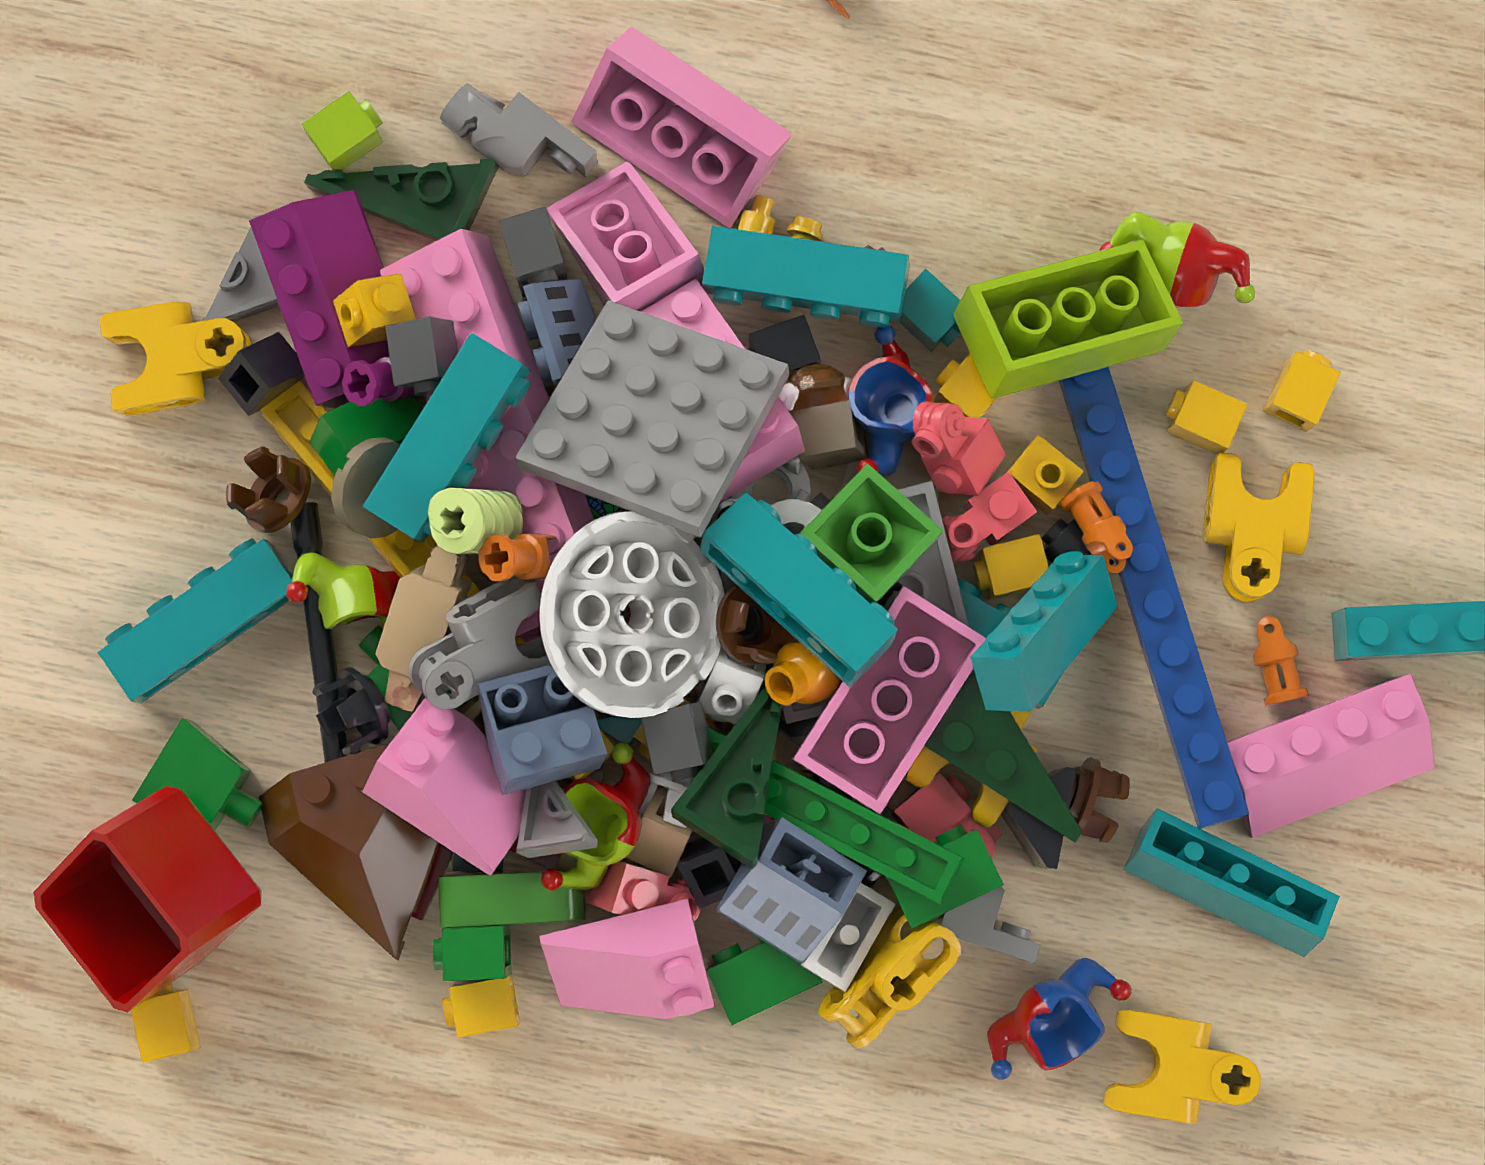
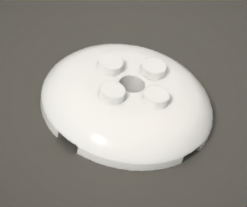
[540,511,725,718]

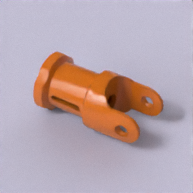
[1061,481,1133,574]
[479,533,557,581]
[1253,616,1309,706]

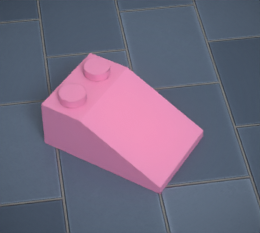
[547,161,706,312]
[362,697,526,876]
[539,899,715,1020]

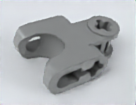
[408,575,551,709]

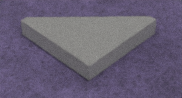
[202,214,279,322]
[516,781,598,858]

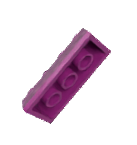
[249,190,390,409]

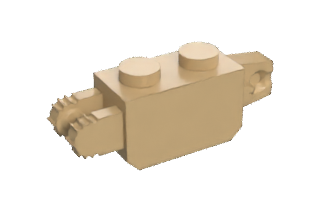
[375,544,472,712]

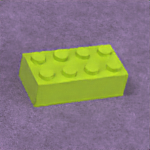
[953,240,1183,399]

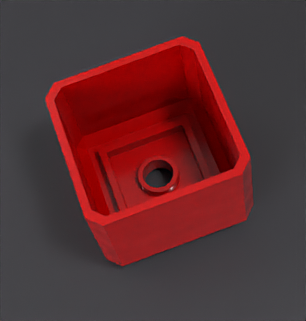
[33,786,262,1013]

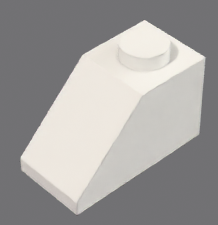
[801,883,895,992]

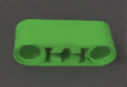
[438,870,585,928]

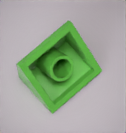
[800,463,943,603]

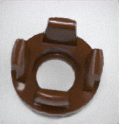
[226,446,311,534]
[716,585,799,665]
[1069,757,1130,843]

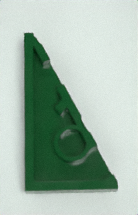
[304,159,499,241]
[924,668,1082,843]
[671,687,782,869]

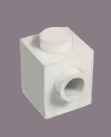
[697,646,766,724]

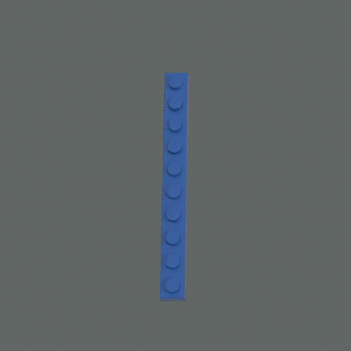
[1059,367,1249,830]

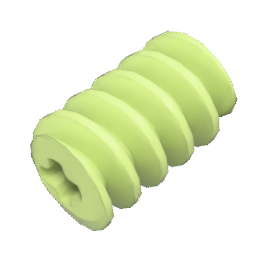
[428,488,523,554]

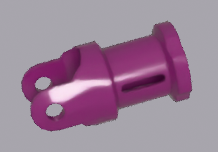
[342,356,416,406]

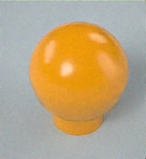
[765,642,841,705]

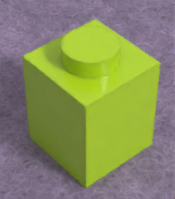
[301,91,383,170]

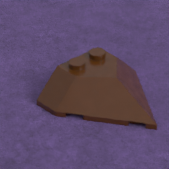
[259,744,440,961]

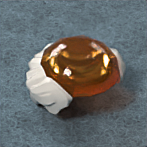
[778,363,852,419]

